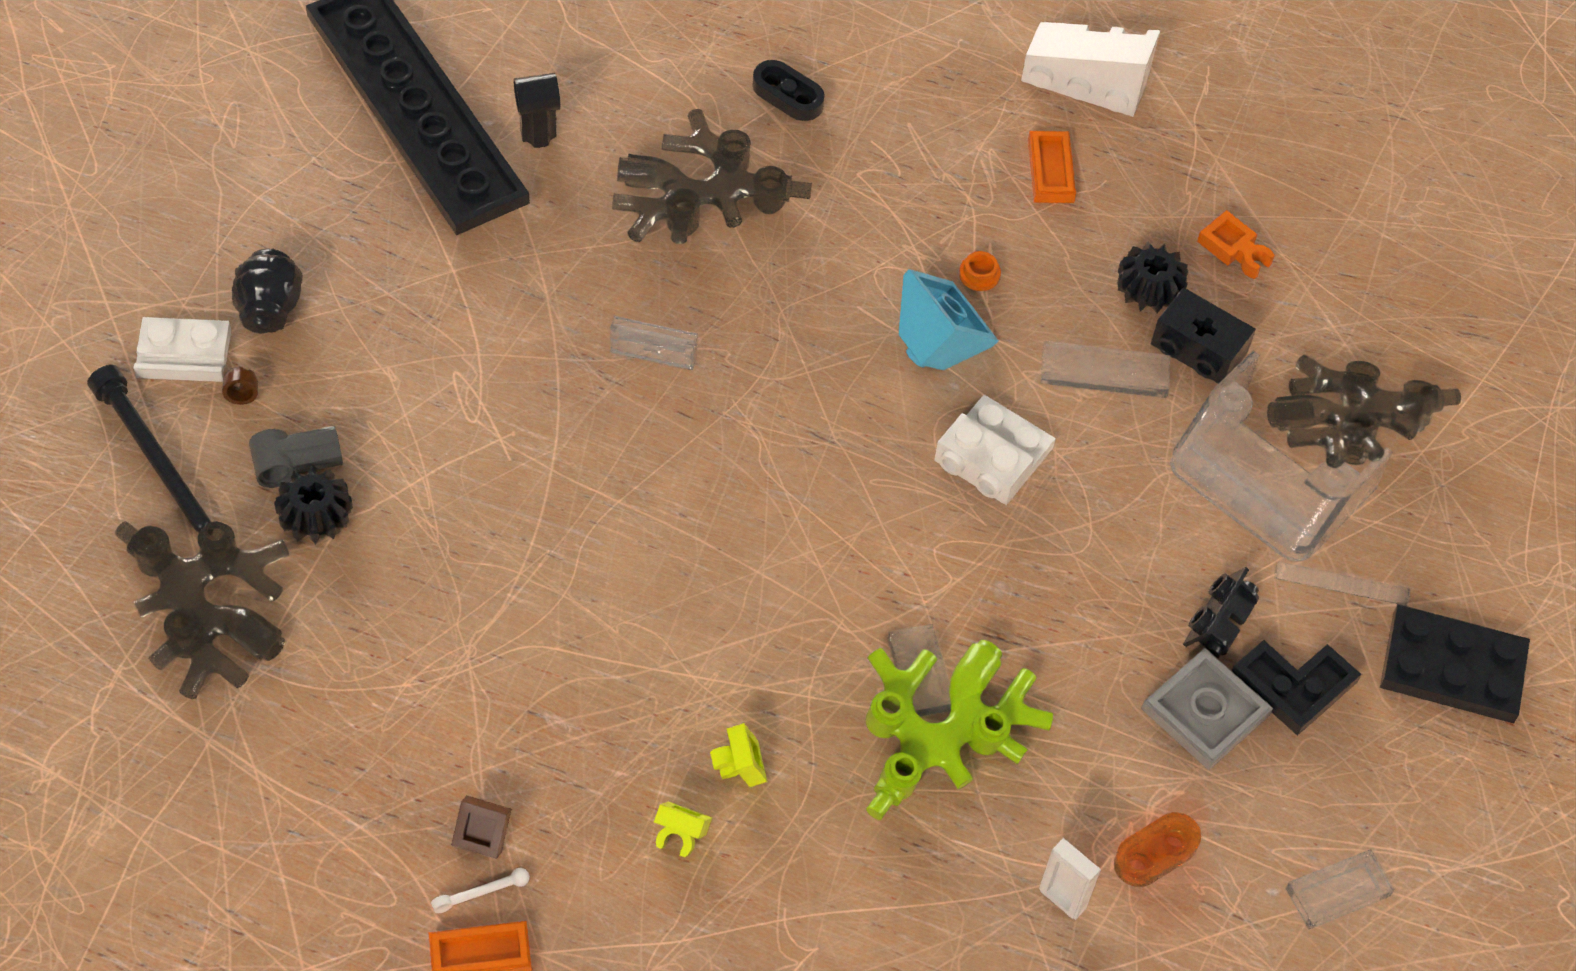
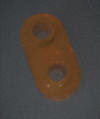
[1114,812,1201,887]

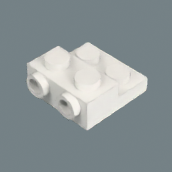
[934,395,1056,506]

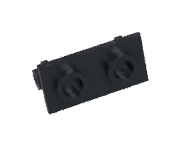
[1183,567,1259,659]

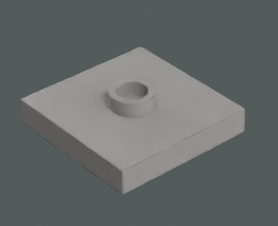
[1141,648,1273,770]

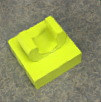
[710,723,767,787]
[654,801,713,858]

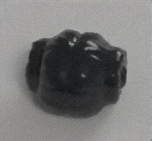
[232,248,303,334]

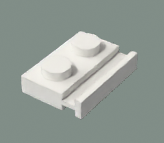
[134,317,231,382]

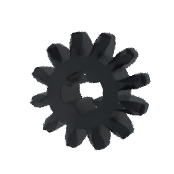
[1117,241,1188,314]
[274,465,353,545]

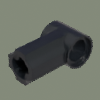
[513,73,561,148]

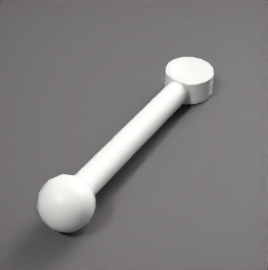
[431,868,530,913]

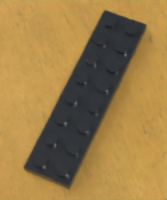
[306,0,530,236]

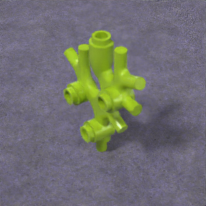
[866,639,1053,820]

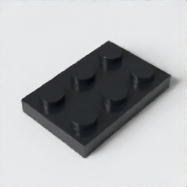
[1380,604,1530,724]

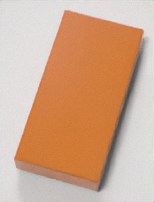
[1028,131,1076,203]
[428,921,532,971]

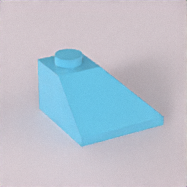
[898,269,999,370]

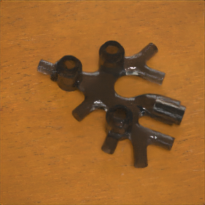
[612,109,812,244]
[1267,355,1461,468]
[115,521,289,699]

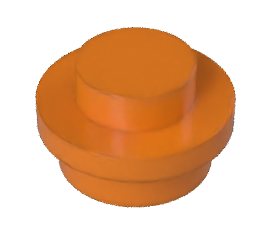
[959,251,1001,291]

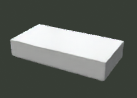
[1039,838,1101,920]

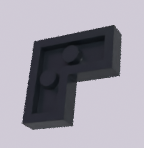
[1232,640,1362,736]

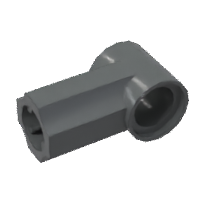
[249,426,343,488]

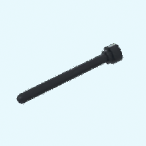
[87,365,211,533]

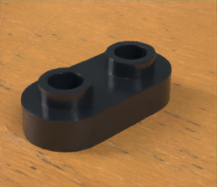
[752,60,825,121]

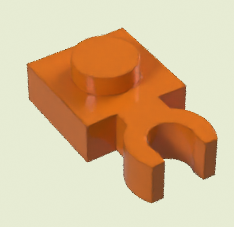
[1197,210,1275,279]

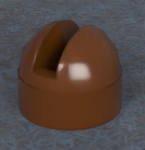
[222,366,258,405]

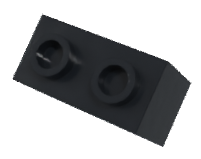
[1151,287,1256,386]

